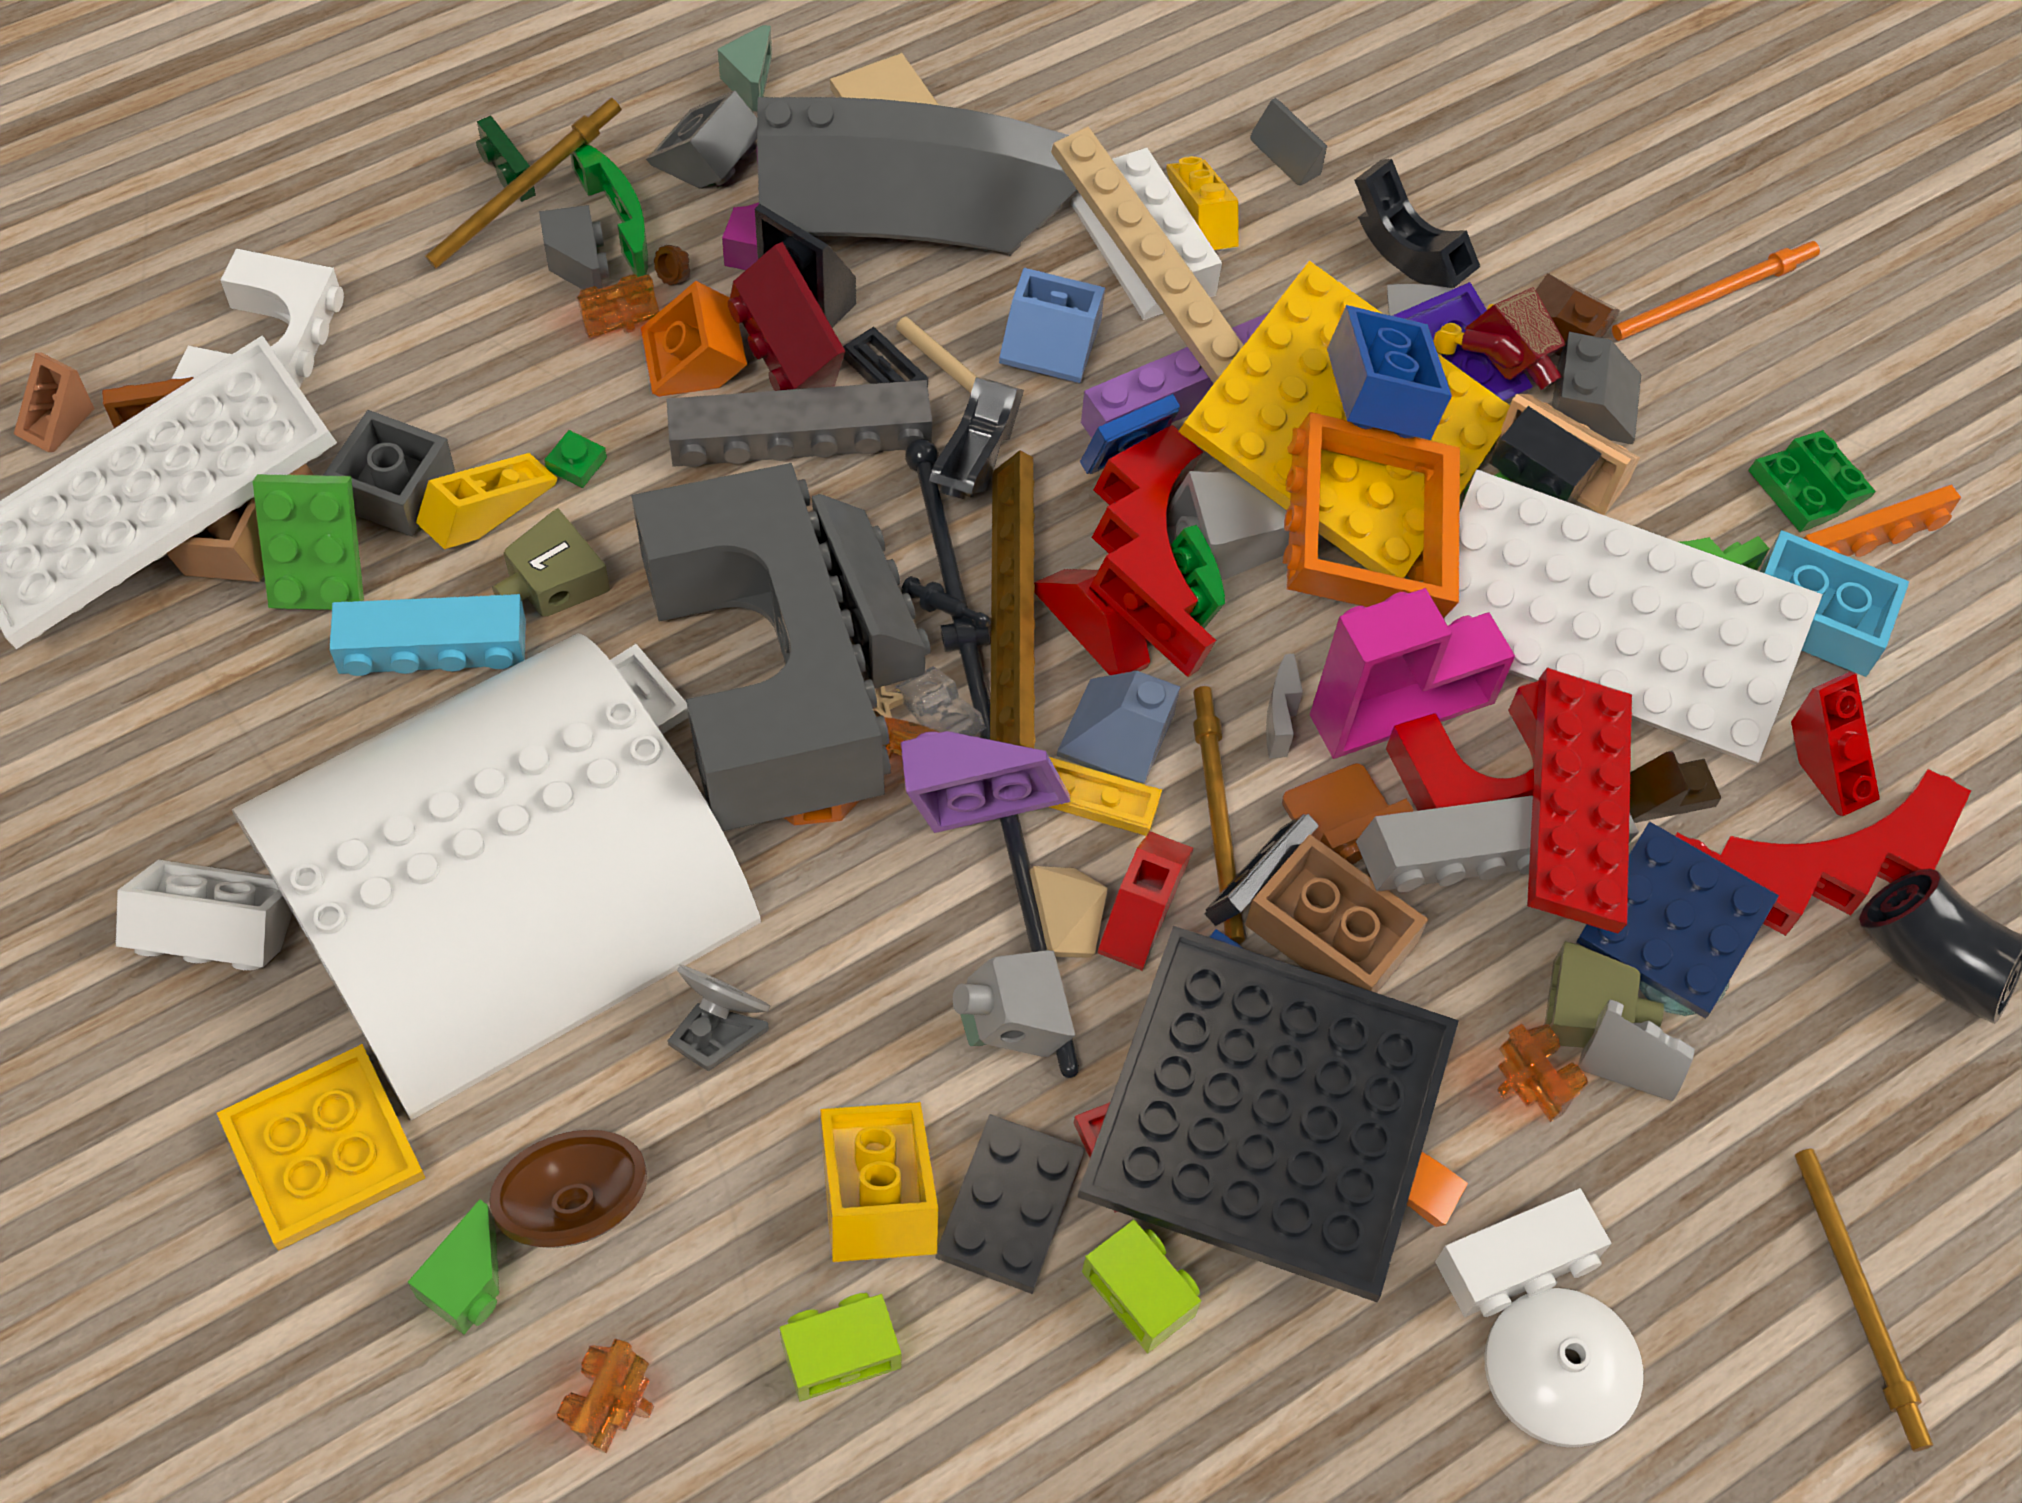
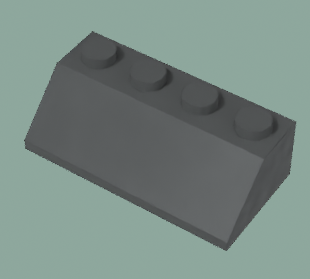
[812,494,931,688]

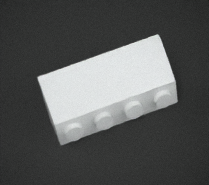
[1071,148,1222,320]

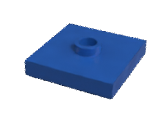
[1080,394,1180,474]

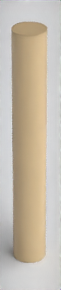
[896,317,977,393]

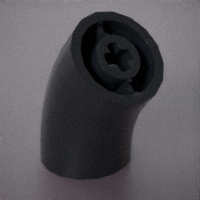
[1859,869,2022,1024]

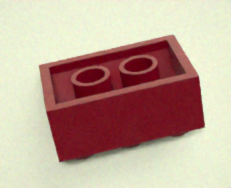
[727,242,845,391]

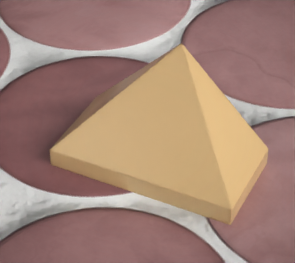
[1029,866,1108,958]

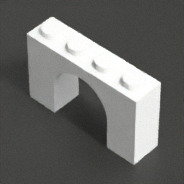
[172,249,344,388]

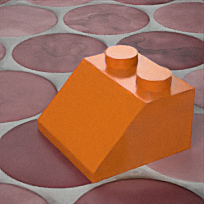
[641,281,747,397]

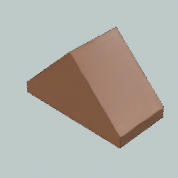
[14,352,94,452]

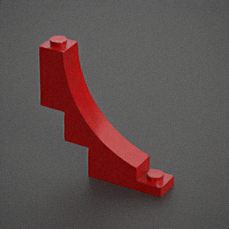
[1090,424,1217,677]
[1675,769,1971,936]

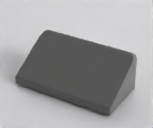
[1250,98,1327,186]

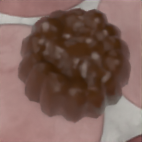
[654,245,690,286]

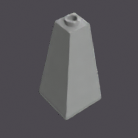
[1166,471,1324,580]

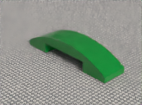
[570,143,648,281]

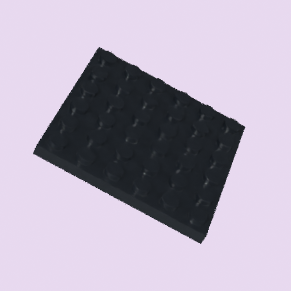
[1078,926,1459,1302]

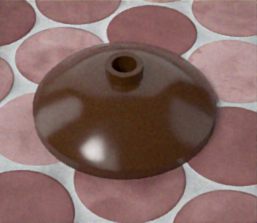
[489,1130,648,1248]

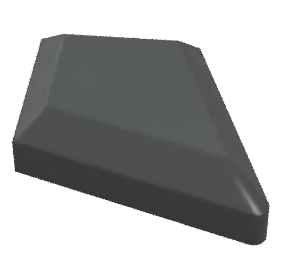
[667,1003,769,1071]

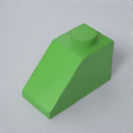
[408,1199,500,1335]

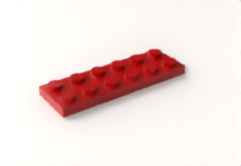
[1527,668,1632,934]

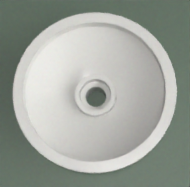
[1484,1288,1643,1447]

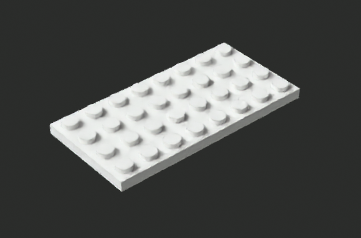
[0,335,337,649]
[1444,469,1823,765]

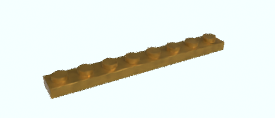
[990,450,1036,749]

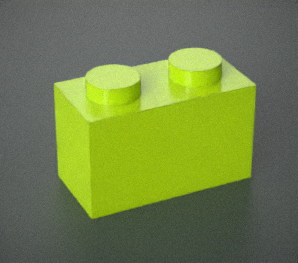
[1082,1220,1201,1354]
[779,1293,902,1402]

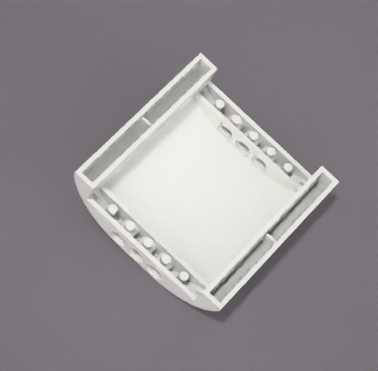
[232,633,761,1120]

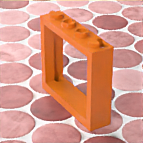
[1282,412,1460,619]

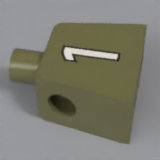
[492,508,610,617]

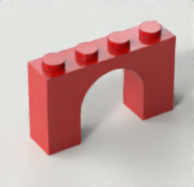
[1386,681,1539,811]

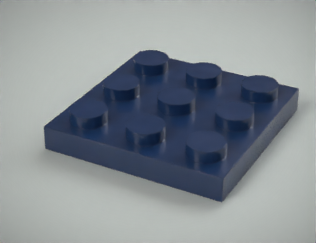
[1576,821,1779,1019]

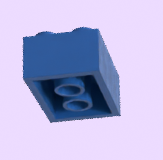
[1327,305,1452,440]

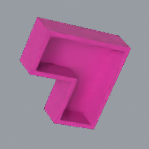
[1309,588,1515,759]

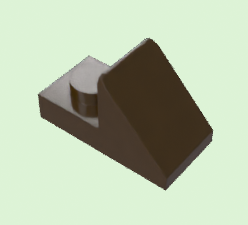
[1630,751,1721,823]

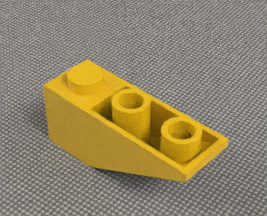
[1166,156,1239,250]

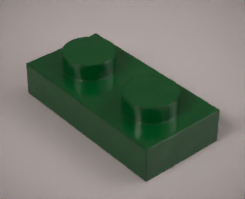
[476,115,536,202]

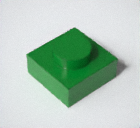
[544,430,607,488]

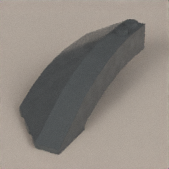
[757,97,1078,256]

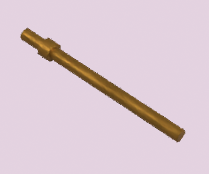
[425,97,622,269]
[1193,686,1245,944]
[1794,1148,1933,1452]

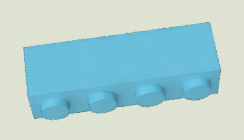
[330,594,526,676]

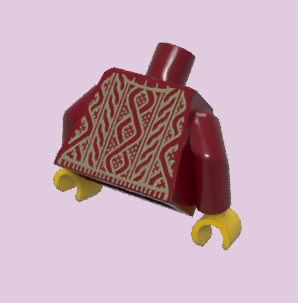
[1433,287,1564,391]

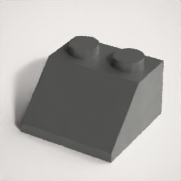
[646,90,757,188]
[1552,332,1641,445]

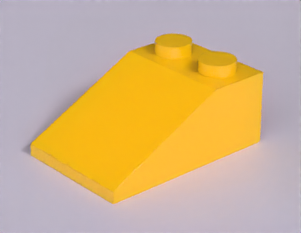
[820,1102,938,1262]

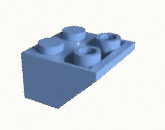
[999,268,1105,383]

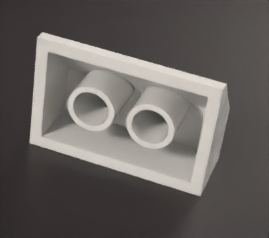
[116,860,292,970]

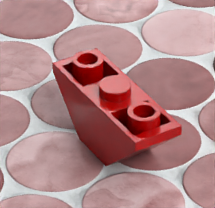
[1034,569,1150,675]
[1791,672,1880,816]
[1098,831,1194,971]

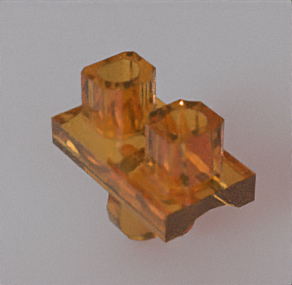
[576,274,660,338]
[1497,1024,1588,1122]
[556,1339,654,1453]

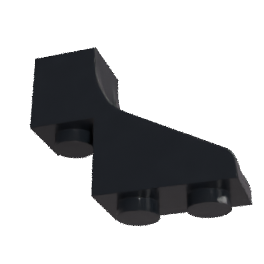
[929,377,1024,499]

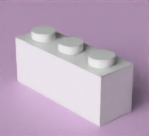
[1435,1188,1612,1318]

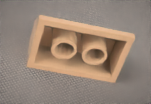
[1493,394,1640,515]

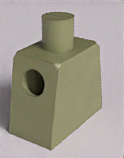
[1542,941,1664,1048]

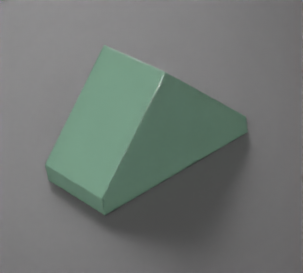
[718,25,772,112]

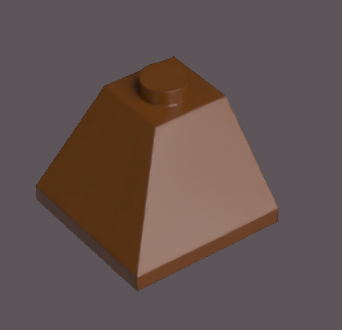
[1536,273,1620,356]

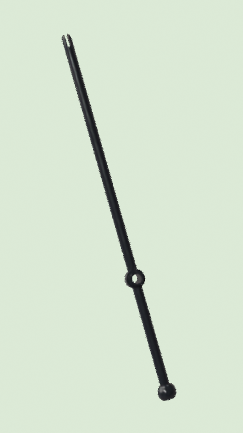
[905,439,1079,1078]

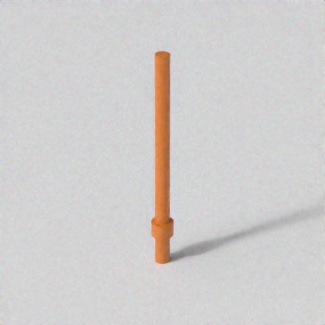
[1612,241,1820,341]

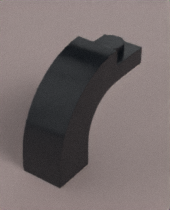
[1354,159,1481,288]

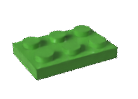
[252,474,364,610]

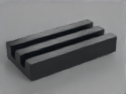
[843,327,928,386]

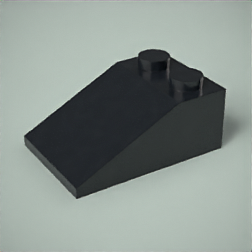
[754,204,856,328]

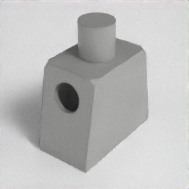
[953,950,1075,1057]

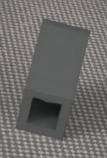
[539,205,610,297]

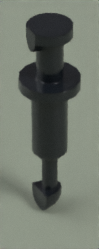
[901,576,991,629]

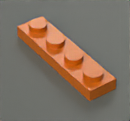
[1804,484,1961,557]

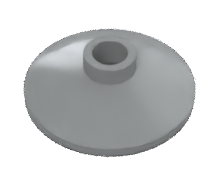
[677,965,771,1019]

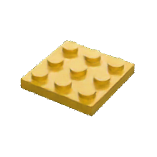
[217,1044,426,1251]

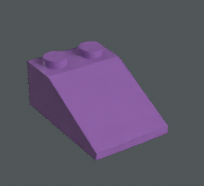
[901,731,1070,833]

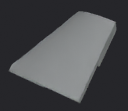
[1577,999,1695,1101]

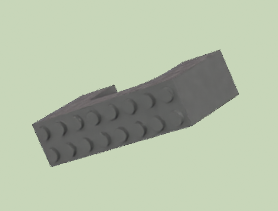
[631,463,891,831]

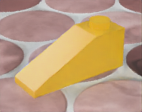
[416,453,558,549]

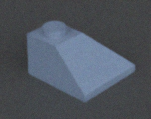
[1057,671,1180,784]

